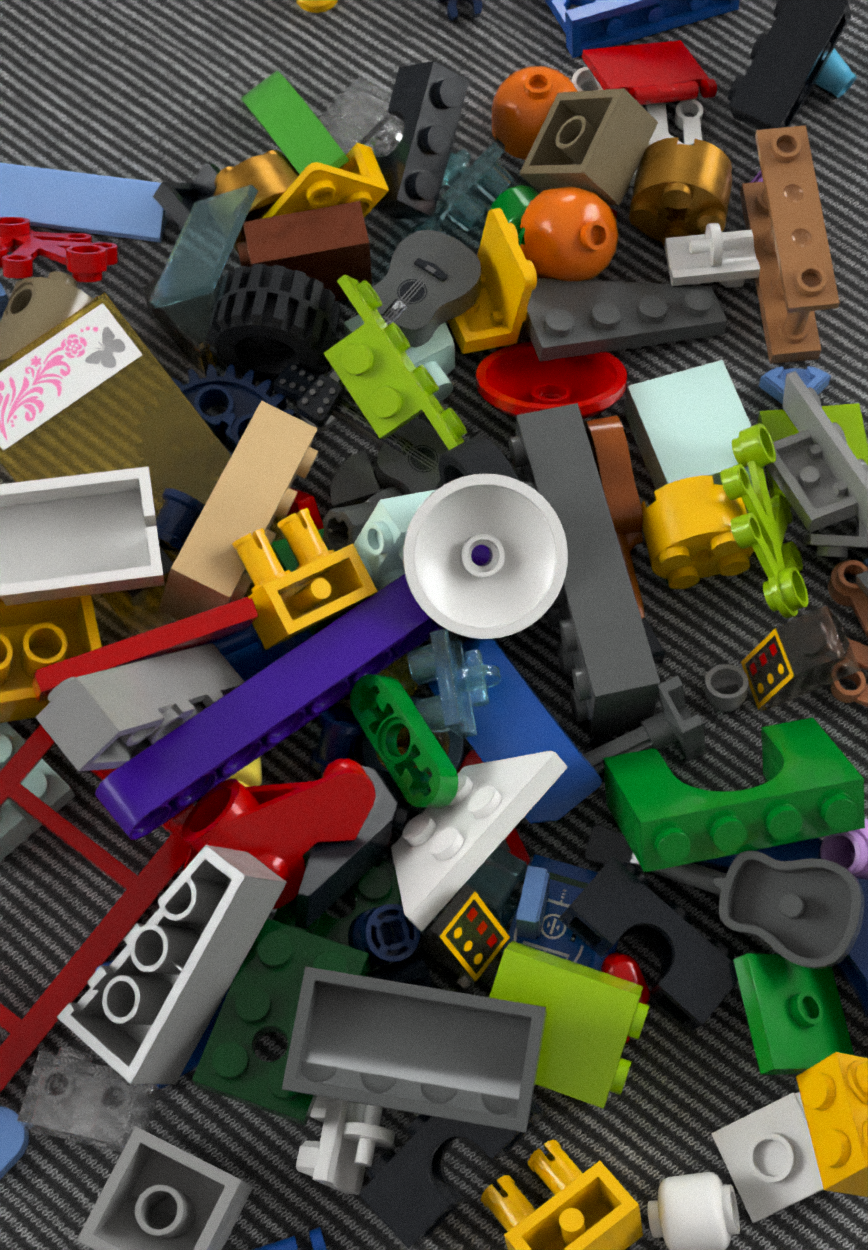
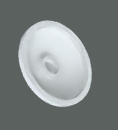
[403,474,568,639]

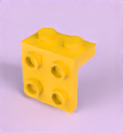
[263,143,389,218]
[447,208,537,354]

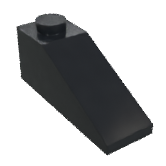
[295,766,411,929]

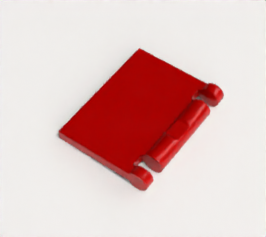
[582,40,717,105]

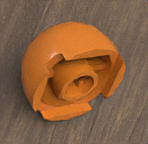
[491,66,577,160]
[520,186,619,281]

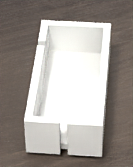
[0,466,165,606]

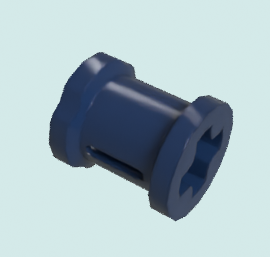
[156,488,205,555]
[309,706,365,773]

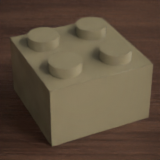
[519,88,658,205]

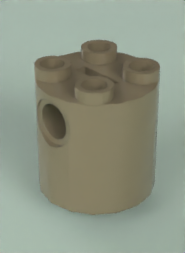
[0,271,110,416]

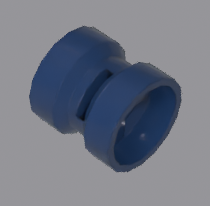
[348,904,420,966]

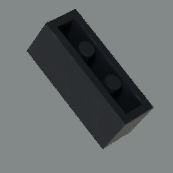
[728,0,851,130]

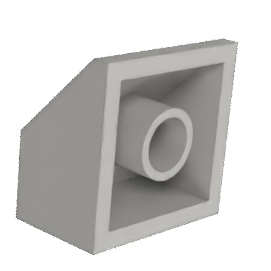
[77,1126,253,1250]

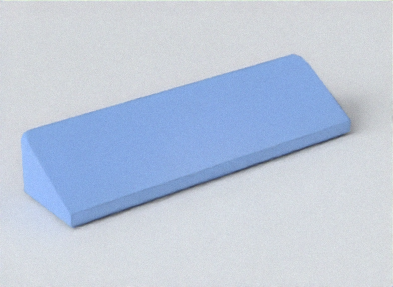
[0,163,167,243]

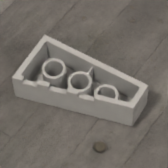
[35,643,244,772]

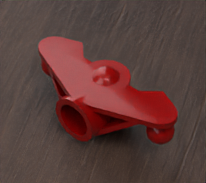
[181,758,376,909]

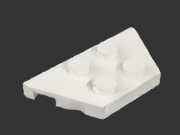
[391,751,568,931]

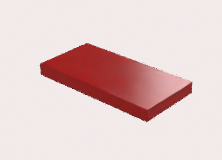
[32,597,259,703]

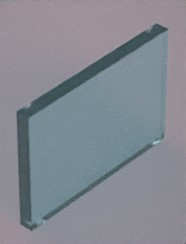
[149,184,258,308]

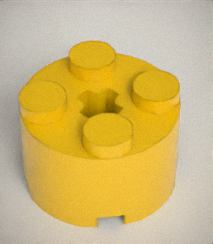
[641,475,754,589]

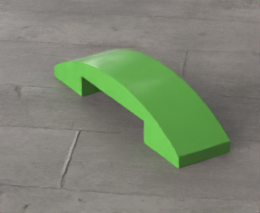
[240,71,349,175]

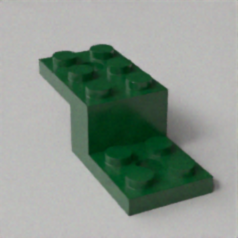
[192,847,402,1126]

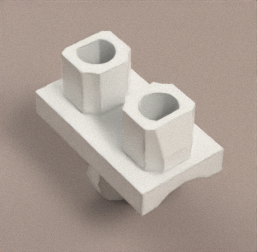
[664,223,760,288]
[296,1096,395,1195]

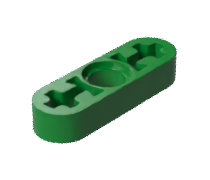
[350,674,458,809]

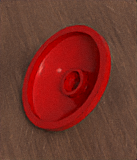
[476,342,627,419]

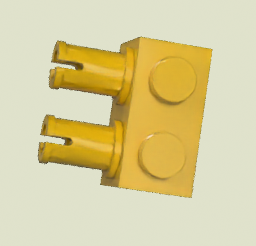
[232,508,378,650]
[796,1052,868,1197]
[481,1139,643,1250]

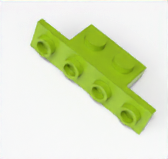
[324,275,467,450]

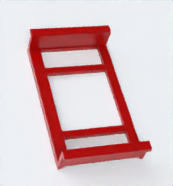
[0,724,195,1093]

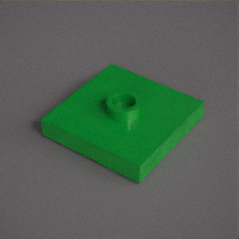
[733,953,855,1075]

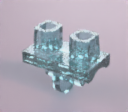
[431,142,515,232]
[407,628,502,738]

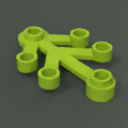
[720,423,808,619]

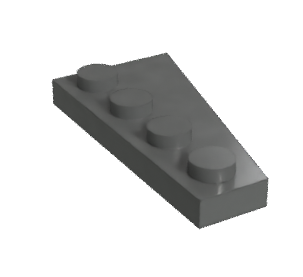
[524,278,728,362]

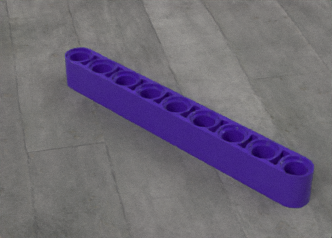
[95,545,490,840]

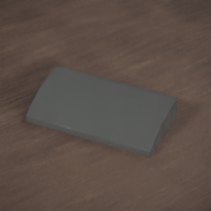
[282,966,547,1133]

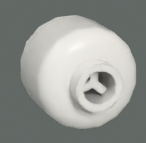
[648,1172,740,1250]

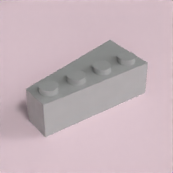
[57,845,287,1085]

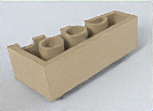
[158,400,319,620]

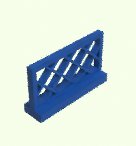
[545,0,739,58]

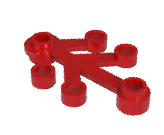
[0,217,118,282]

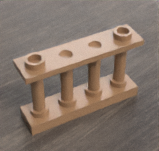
[740,125,840,364]

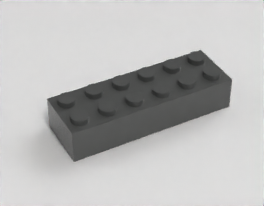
[508,403,660,739]

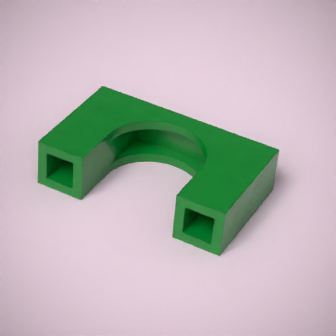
[603,717,865,873]

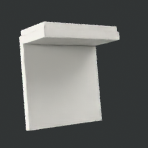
[711,1091,824,1223]

